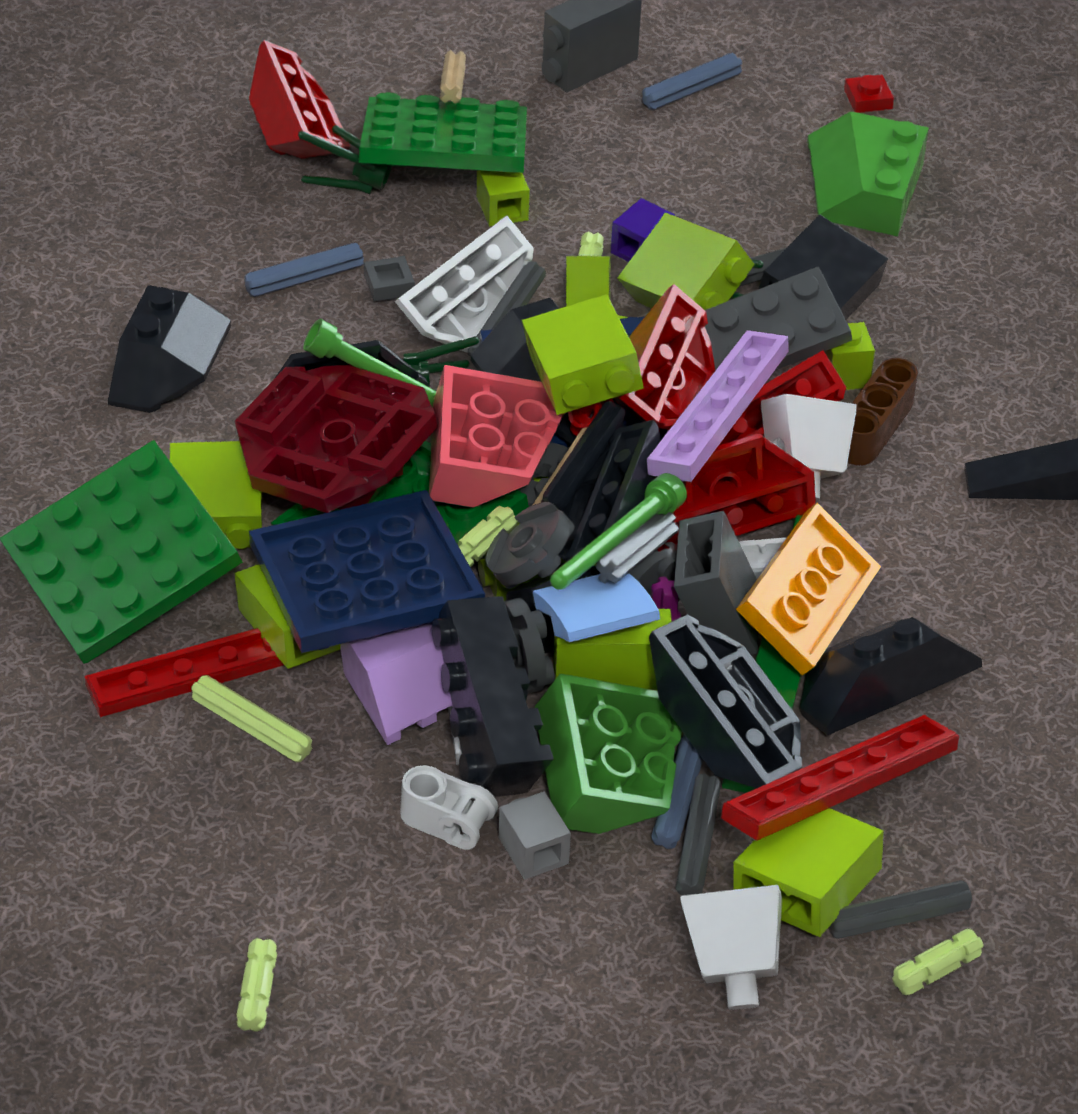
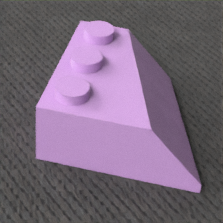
[340,622,453,745]

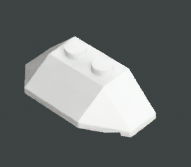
[395,216,534,353]

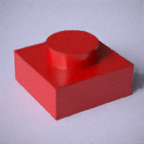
[844,75,894,113]

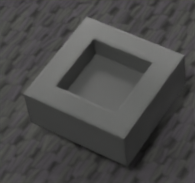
[364,256,415,301]

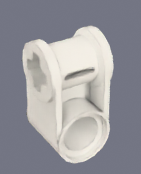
[400,765,498,850]

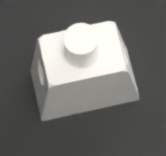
[761,394,856,501]
[681,885,782,1010]

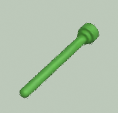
[303,318,437,407]
[550,473,687,590]

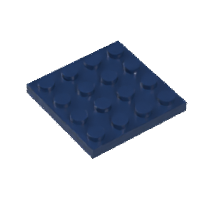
[249,490,485,653]

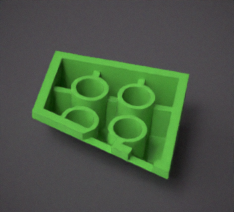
[807,111,929,236]
[534,674,682,834]

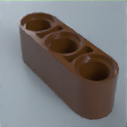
[848,358,918,466]

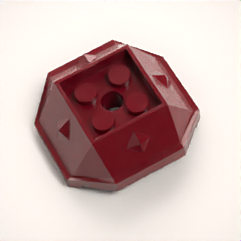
[235,365,438,513]

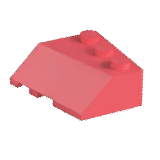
[429,365,565,508]

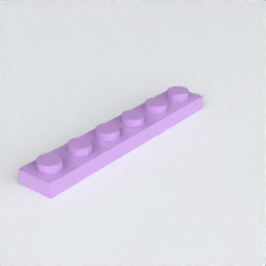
[647,330,789,482]

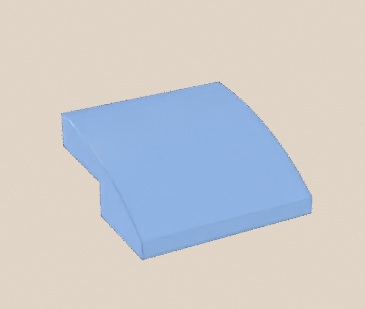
[533,573,660,642]

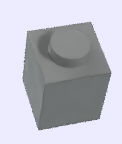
[498,791,571,880]

